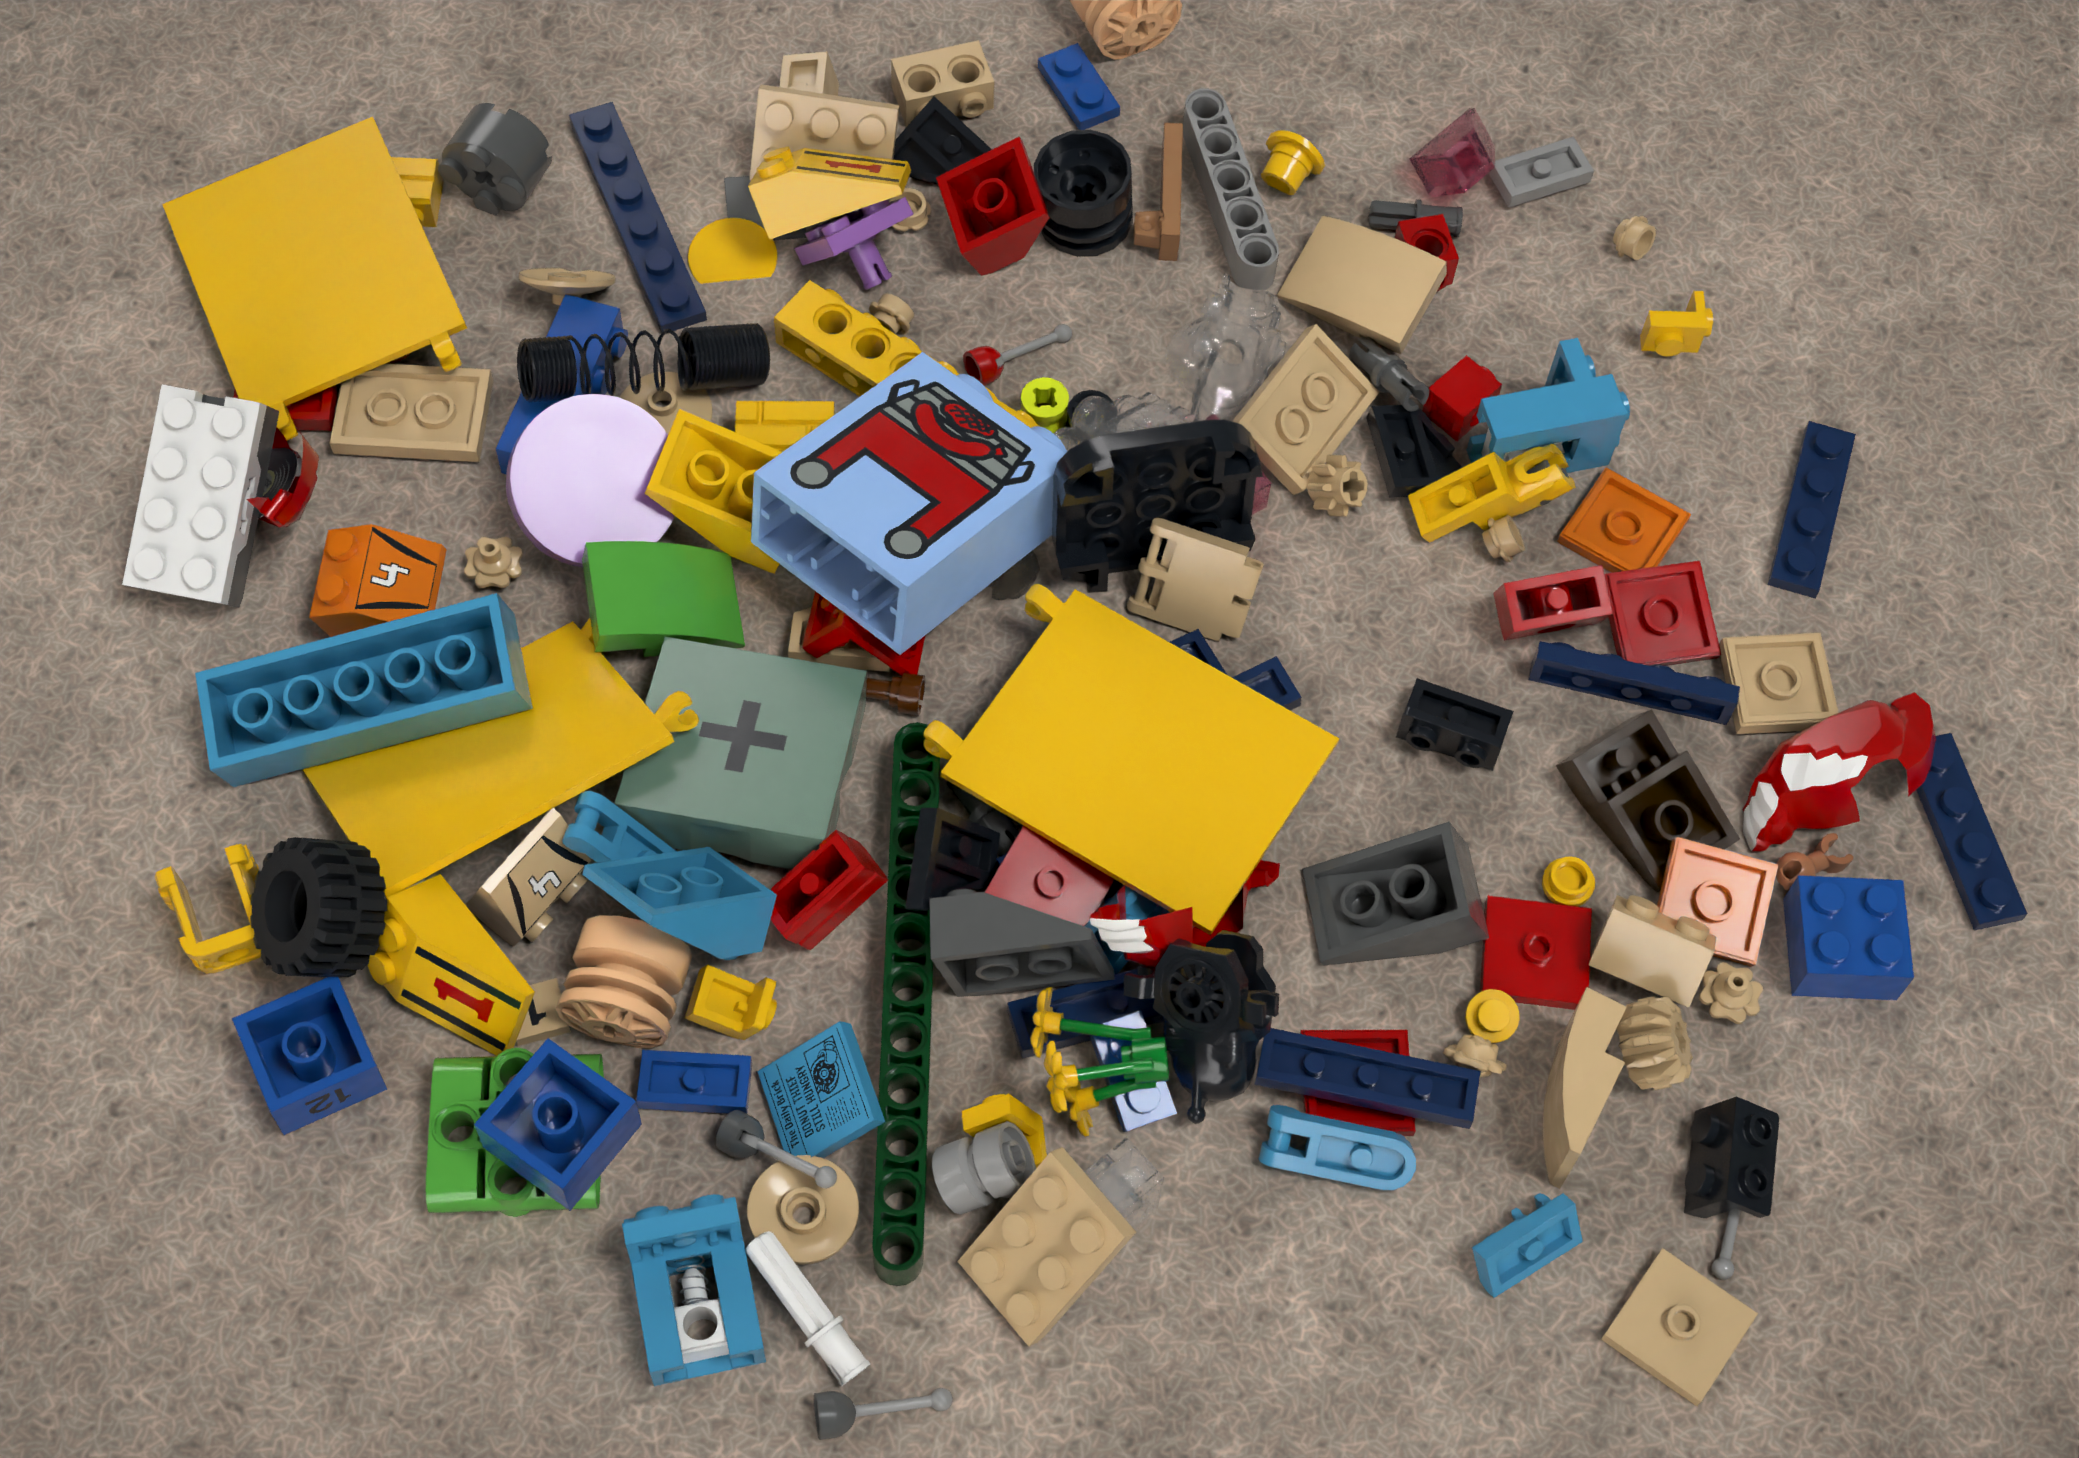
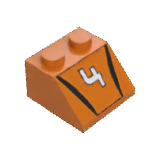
[309,524,447,637]

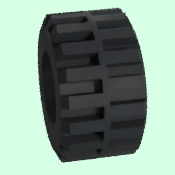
[250,837,387,978]

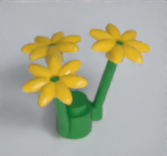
[1030,987,1169,1137]

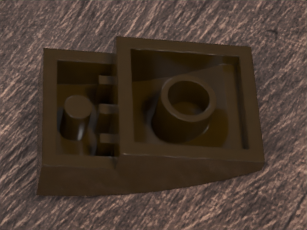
[1556,709,1740,892]

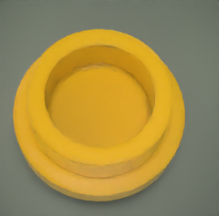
[1542,856,1595,907]
[1465,989,1520,1044]

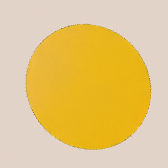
[688,218,777,284]

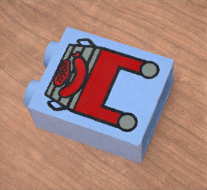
[751,352,1067,655]

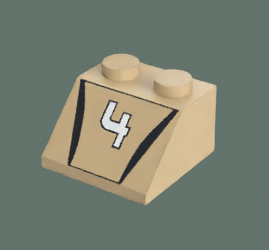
[465,807,591,947]

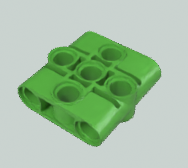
[425,1048,604,1217]

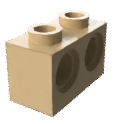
[891,40,994,127]

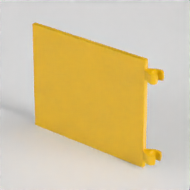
[162,116,467,441]
[924,584,1339,936]
[302,618,699,897]

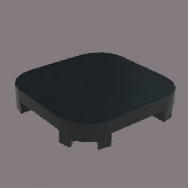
[1052,419,1263,592]

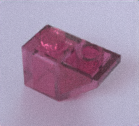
[1409,108,1495,197]

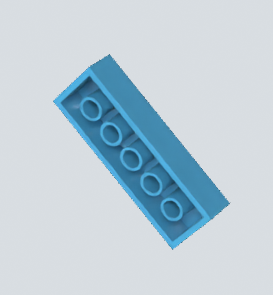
[195,593,533,787]

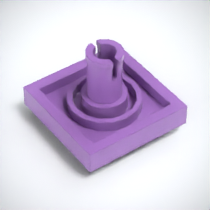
[794,197,913,290]

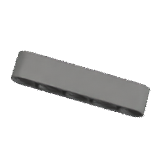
[1183,88,1279,293]

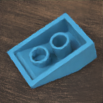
[582,847,777,960]

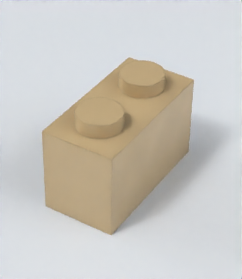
[1589,895,1717,1007]

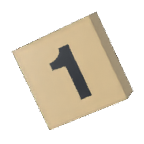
[516,978,571,1046]

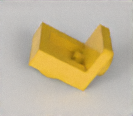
[1640,290,1713,357]
[685,964,777,1040]
[962,1093,1047,1168]

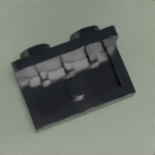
[1396,678,1514,771]
[1684,1096,1779,1218]

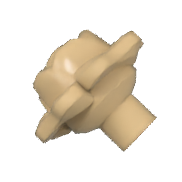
[464,536,523,588]
[1699,962,1763,1024]
[1443,1035,1507,1081]

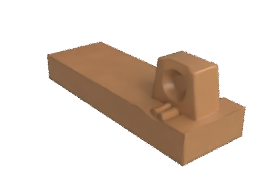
[1133,123,1183,261]

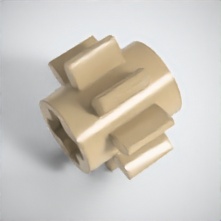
[1307,455,1368,517]

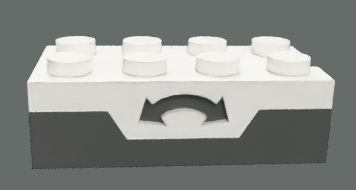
[122,385,279,607]

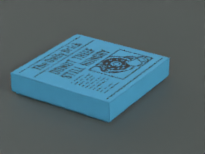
[757,1021,885,1158]

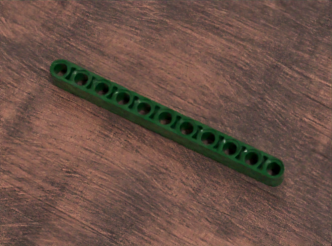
[872,722,940,1286]

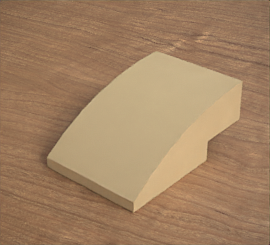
[1277,216,1447,355]
[1543,987,1627,1189]

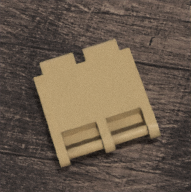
[1127,518,1264,642]

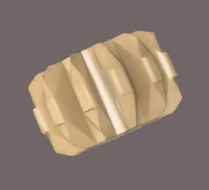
[1616,996,1693,1090]

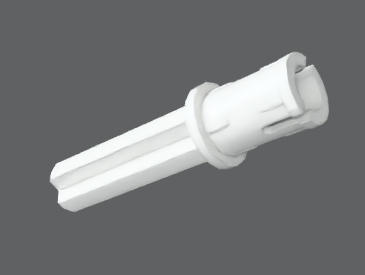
[745,1231,871,1387]

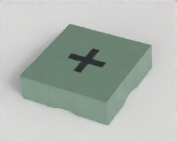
[614,637,867,869]

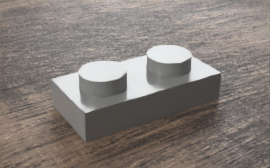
[1489,136,1594,208]

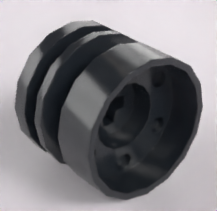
[1034,129,1133,257]

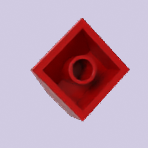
[936,137,1049,276]

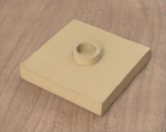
[1719,633,1839,734]
[1601,1248,1758,1406]

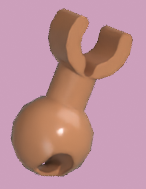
[1776,833,1854,891]

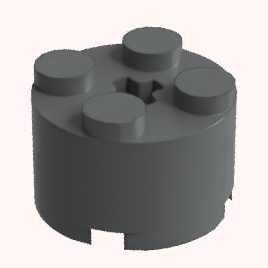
[438,103,552,216]

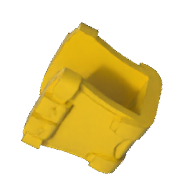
[155,844,261,974]

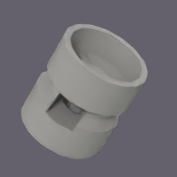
[932,1121,1036,1215]

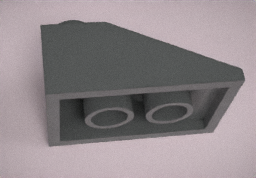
[1302,822,1489,966]
[930,889,1115,997]

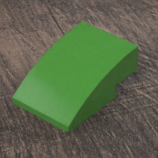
[582,541,745,657]

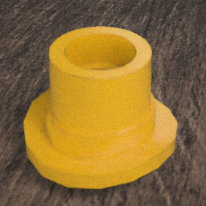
[1261,130,1325,195]

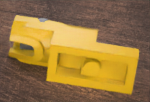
[1408,444,1576,543]

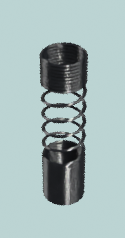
[517,323,770,403]

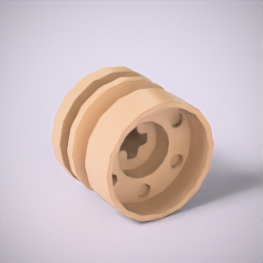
[1069,0,1182,60]
[556,915,692,1048]

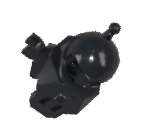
[1124,930,1279,1124]

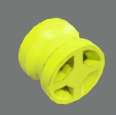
[1021,377,1069,434]

